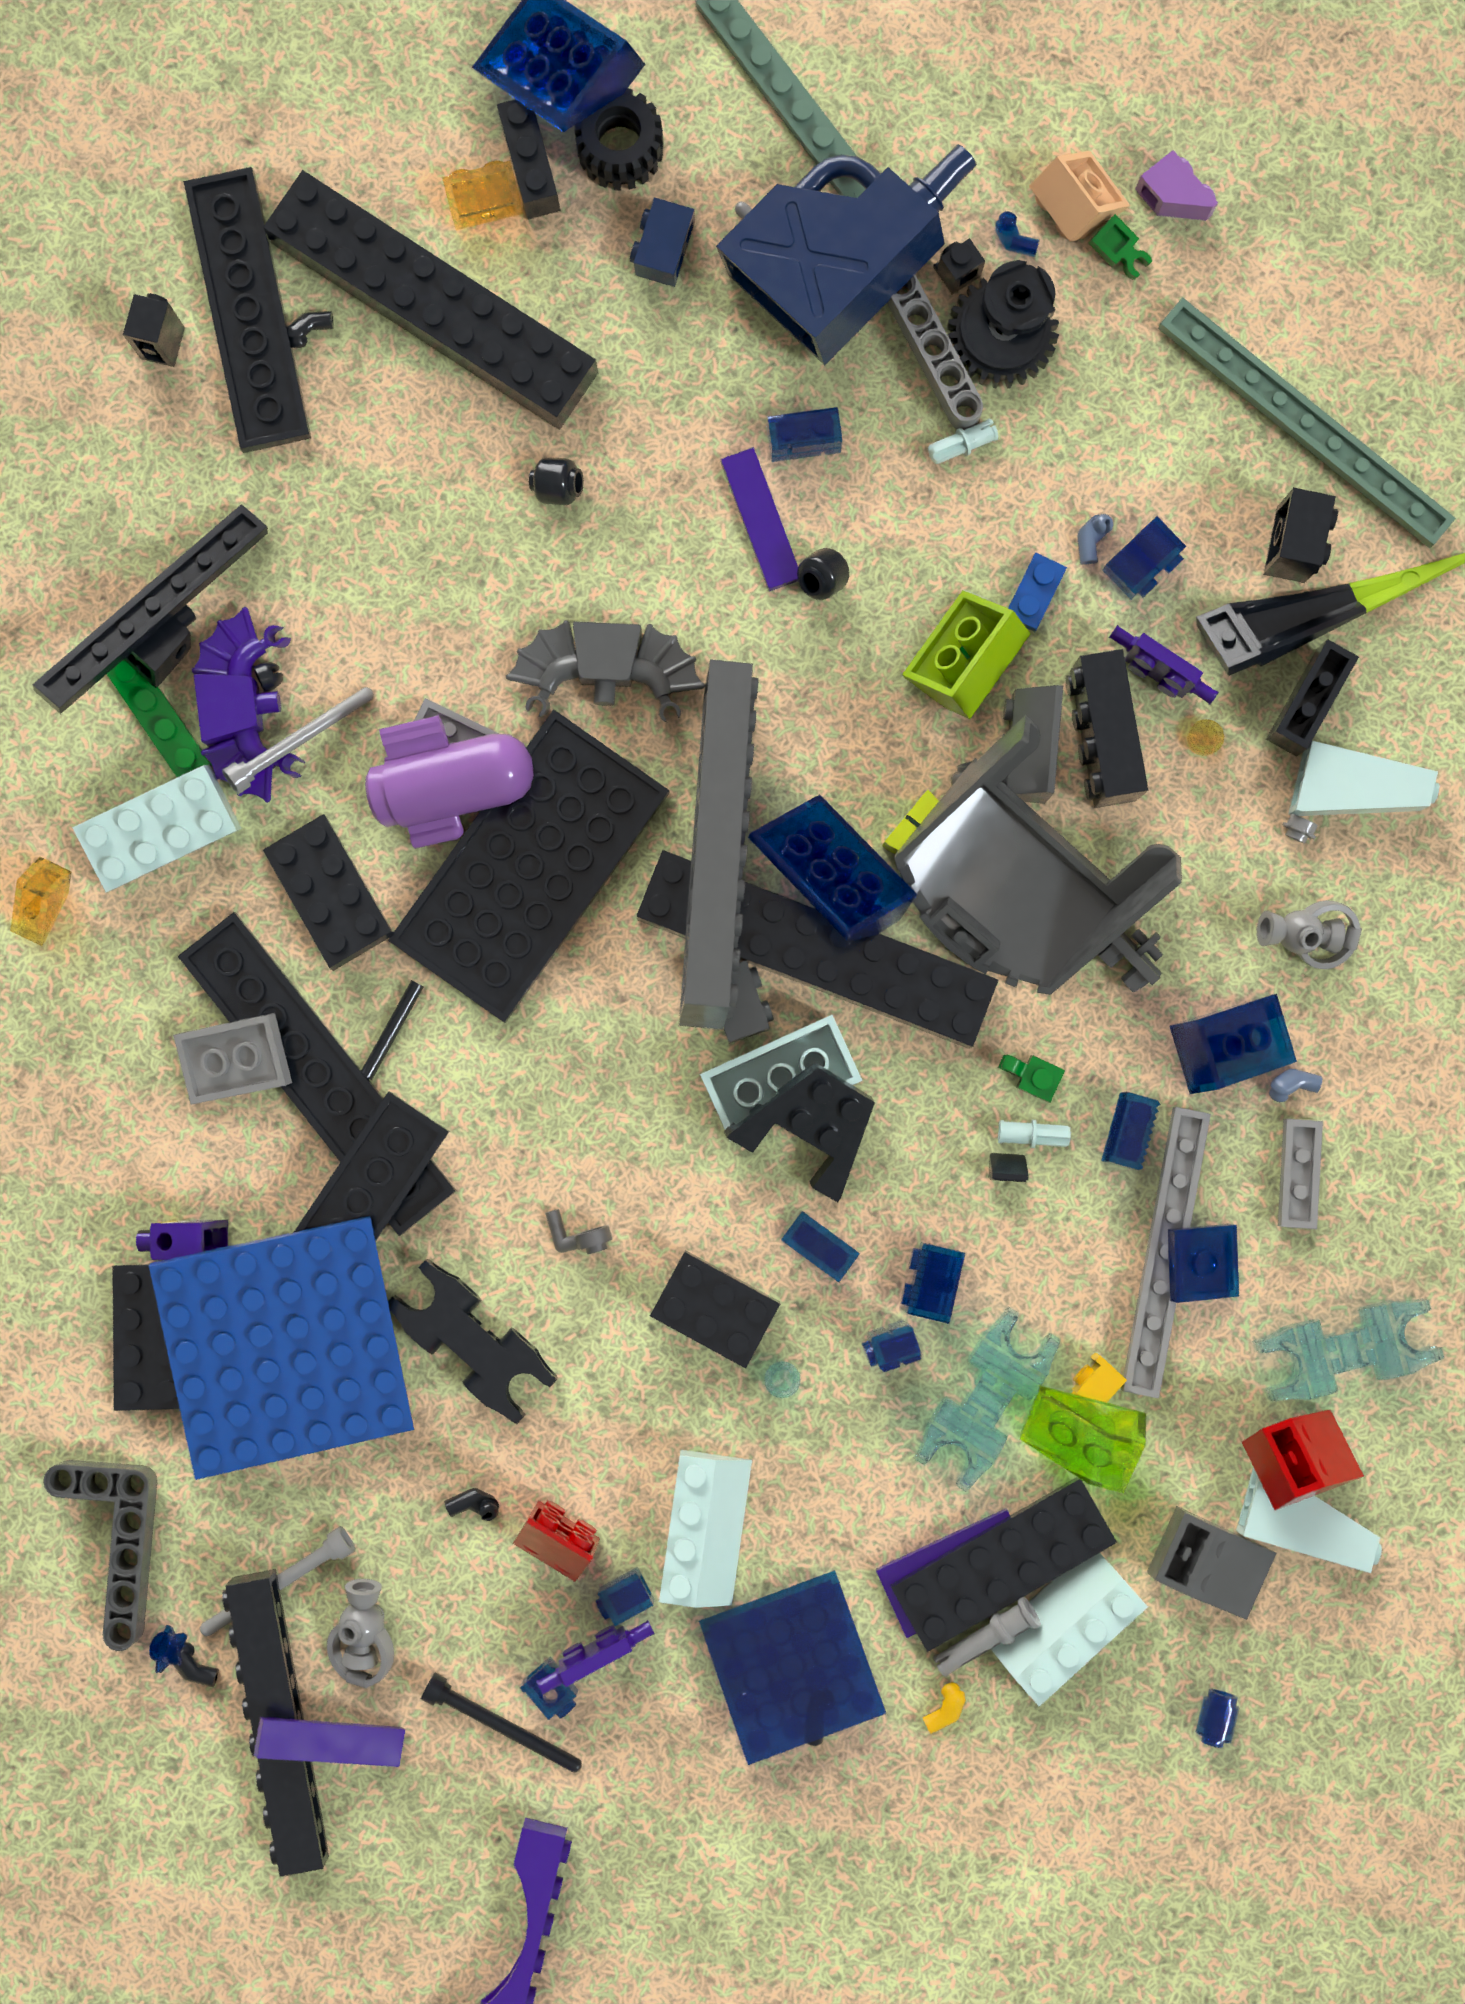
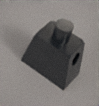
[124,605,196,688]

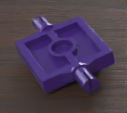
[1109,625,1219,705]
[536,1620,655,1695]

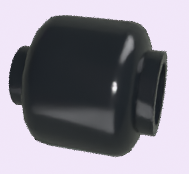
[529,458,584,505]
[797,548,850,600]

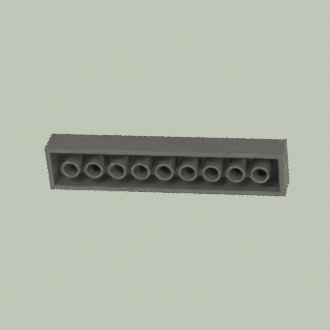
[679,659,759,1030]

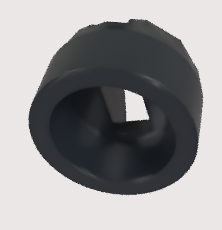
[253,662,283,693]

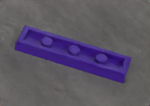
[721,447,798,592]
[254,1717,405,1767]

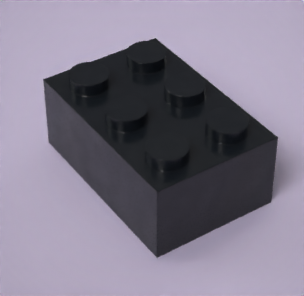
[650,1250,780,1369]

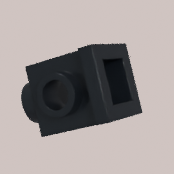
[933,238,985,295]

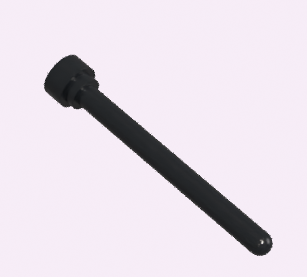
[420,1672,582,1773]

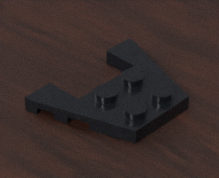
[724,1062,875,1203]

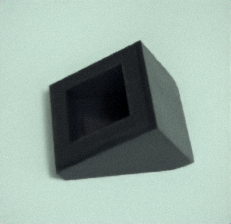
[988,1153,1029,1182]

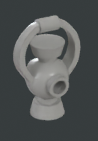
[1257,900,1362,969]
[327,1579,394,1688]

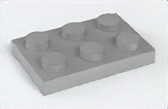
[173,1013,292,1105]

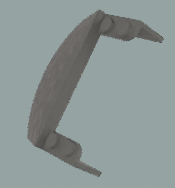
[895,715,1182,995]

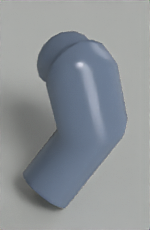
[1077,514,1113,565]
[1269,1069,1323,1102]

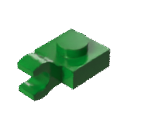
[998,1054,1065,1103]

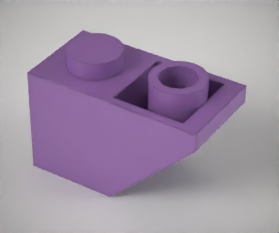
[1135,150,1218,221]

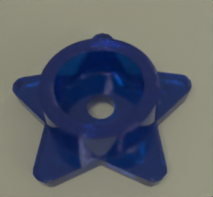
[149,1625,187,1673]

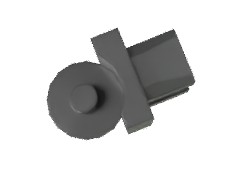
[1098,929,1163,992]

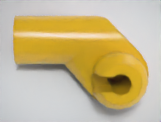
[922,1682,966,1734]

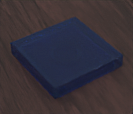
[1168,1224,1239,1303]

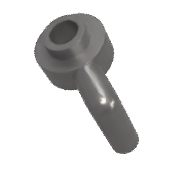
[545,1209,613,1254]

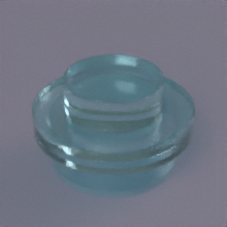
[764,1361,800,1398]

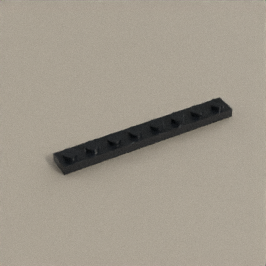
[32,504,268,714]

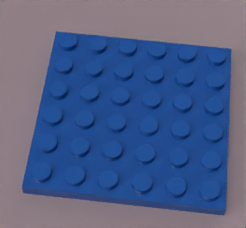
[149,1216,414,1480]

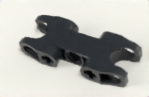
[388,1259,558,1424]

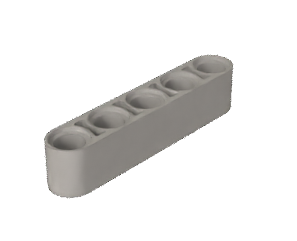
[887,274,983,430]

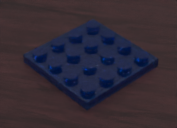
[699,1570,887,1765]

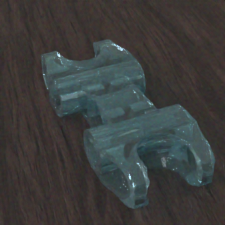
[1252,1298,1445,1401]
[914,1307,1061,1492]

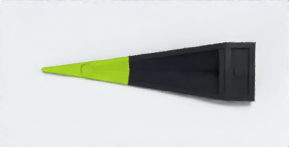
[1196,553,1465,676]

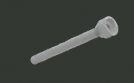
[222,687,374,794]
[200,1526,355,1636]

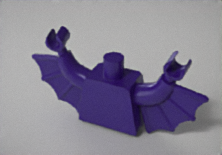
[191,607,305,803]

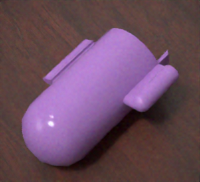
[365,715,534,849]

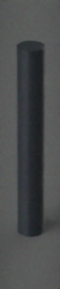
[361,980,424,1080]

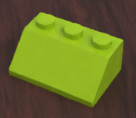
[902,590,1030,719]

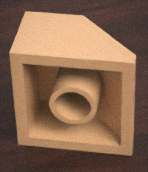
[1029,150,1131,242]

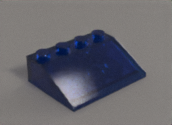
[472,0,646,132]
[748,794,918,941]

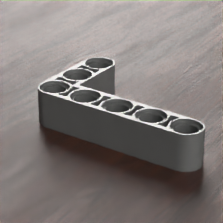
[43,1460,157,1651]

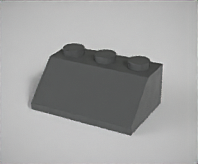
[1002,685,1064,804]

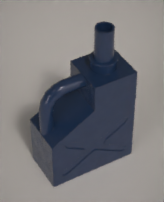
[716,144,977,365]

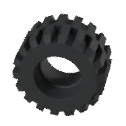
[574,87,664,191]

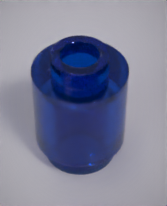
[1195,1689,1240,1748]

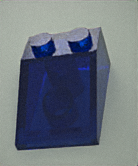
[1170,993,1297,1094]

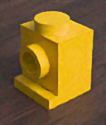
[1069,1353,1127,1412]

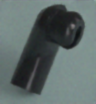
[171,1641,219,1687]

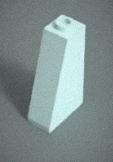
[1288,741,1440,816]
[1236,1467,1382,1573]

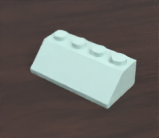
[659,1450,752,1608]
[991,1553,1148,1706]

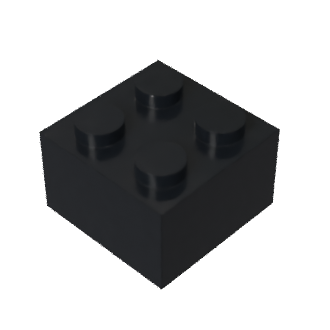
[1263,487,1338,583]

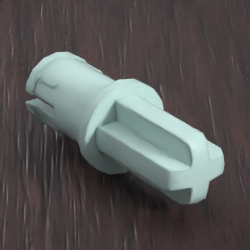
[928,419,998,464]
[998,1120,1071,1148]

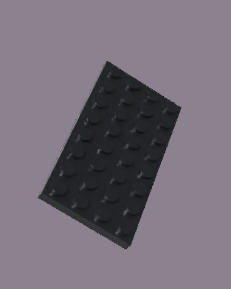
[388,710,670,1023]

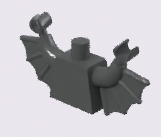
[506,620,705,723]

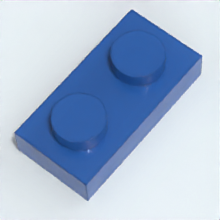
[1008,552,1067,632]

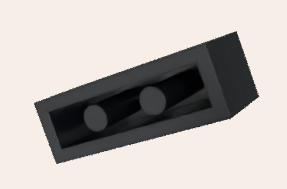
[497,95,561,220]
[1266,639,1359,757]

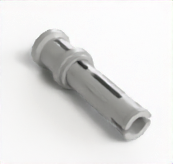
[933,1597,1041,1677]

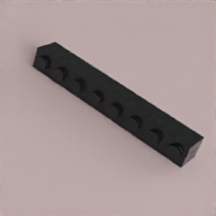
[222,1569,329,1877]

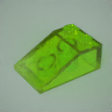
[1020,1386,1146,1493]

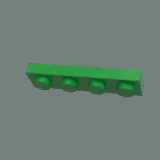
[107,659,212,778]

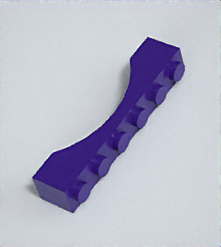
[480,1817,572,2004]

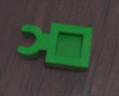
[1088,214,1152,280]

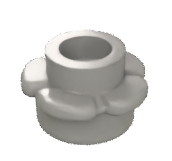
[1283,814,1318,844]

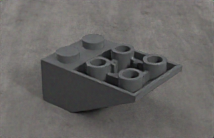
[1147,1506,1277,1620]

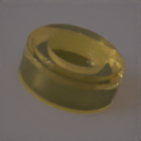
[1187,719,1224,756]

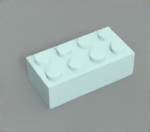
[72,765,242,892]
[700,1015,862,1141]

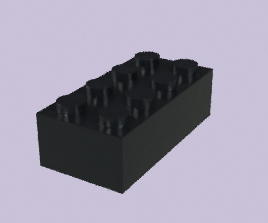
[1066,649,1149,808]

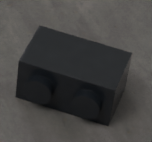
[123,293,185,367]

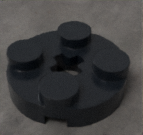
[983,260,1056,336]

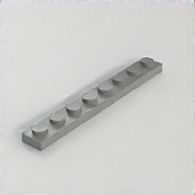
[1121,1107,1211,1398]

